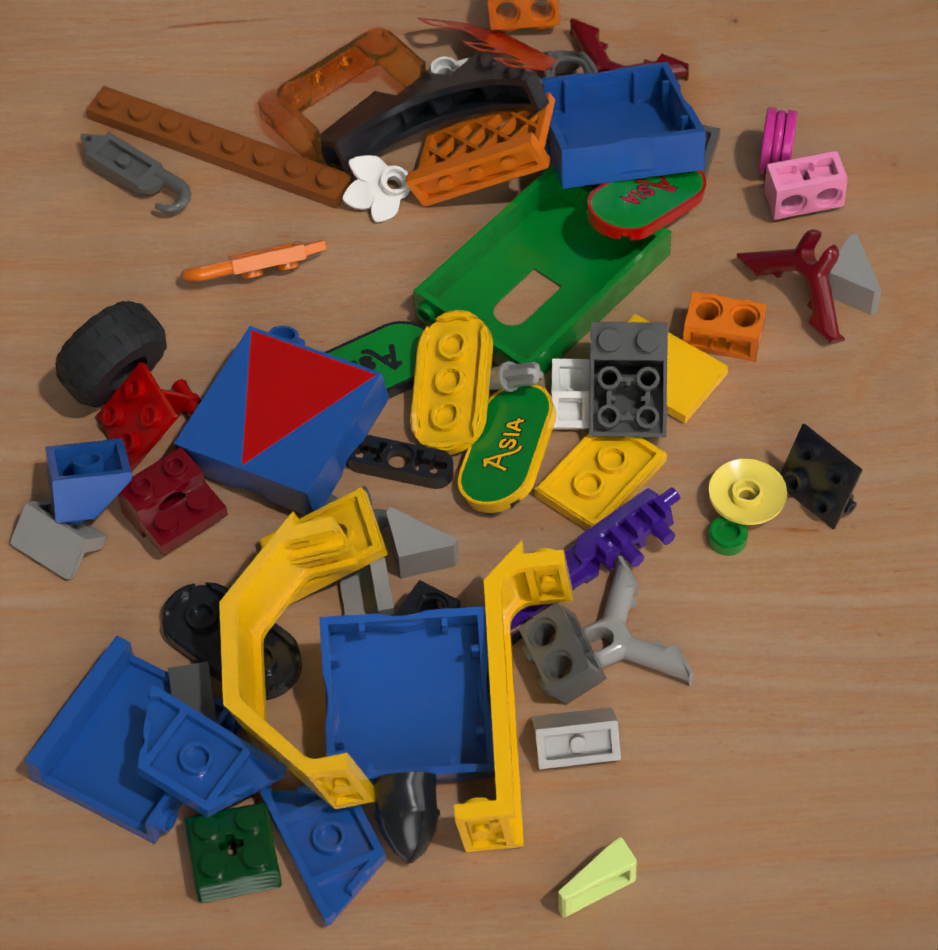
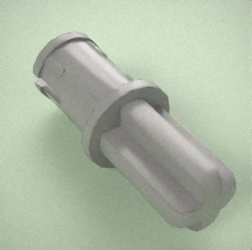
[489,361,543,392]

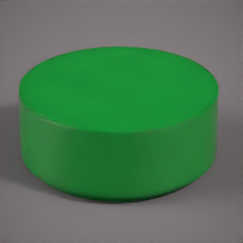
[708,516,748,556]

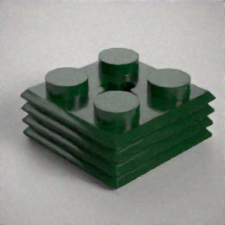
[184,802,282,903]

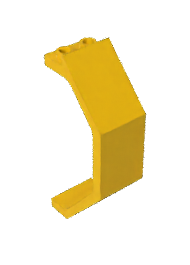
[219,511,375,810]

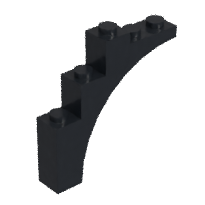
[314,52,549,173]

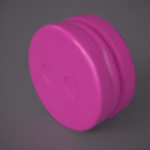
[758,107,797,174]

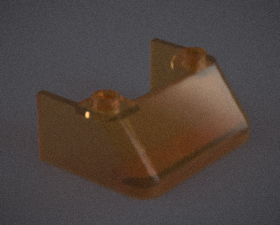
[258,28,426,164]

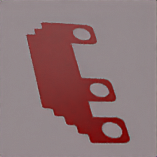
[417,17,560,71]

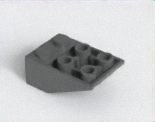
[589,322,668,438]

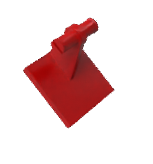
[96,363,201,471]

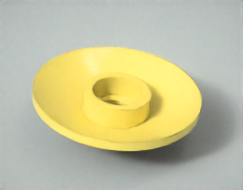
[708,459,787,525]

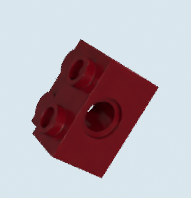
[118,447,228,555]

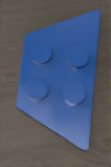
[137,684,287,817]
[259,786,386,927]

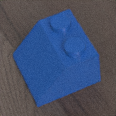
[45,438,132,524]

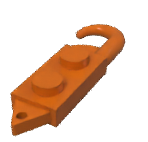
[181,240,327,282]

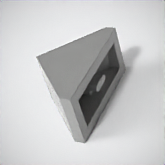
[829,234,881,315]
[386,506,459,578]

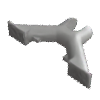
[582,556,694,686]

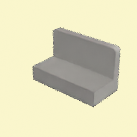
[10,499,107,580]
[339,556,395,616]
[531,708,621,769]

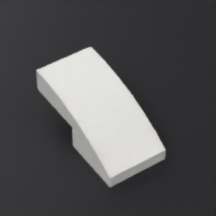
[551,359,590,430]

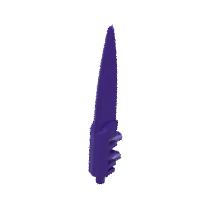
[511,487,680,630]

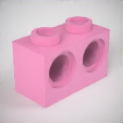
[764,151,848,220]

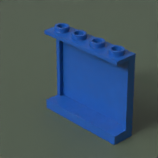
[24,635,242,845]

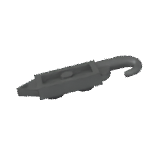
[80,132,192,213]

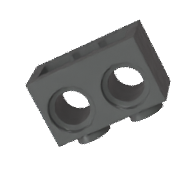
[518,602,607,704]

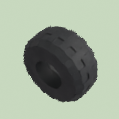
[55,300,167,407]

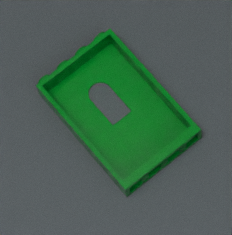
[413,165,671,375]

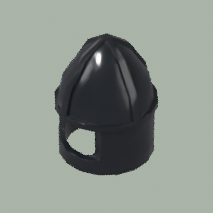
[374,772,440,864]

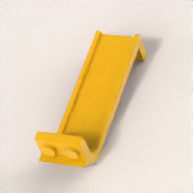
[454,540,573,853]

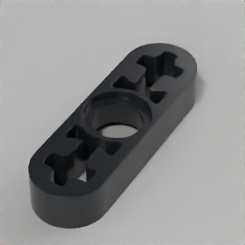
[346,435,454,489]

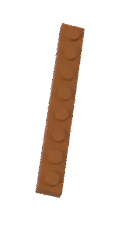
[86,85,353,209]

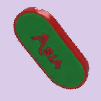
[586,170,707,240]

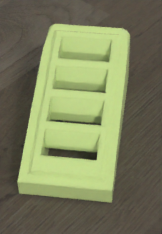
[558,837,637,917]

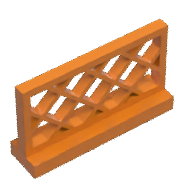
[405,93,555,207]

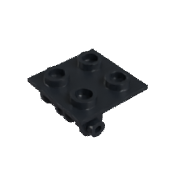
[780,423,863,529]

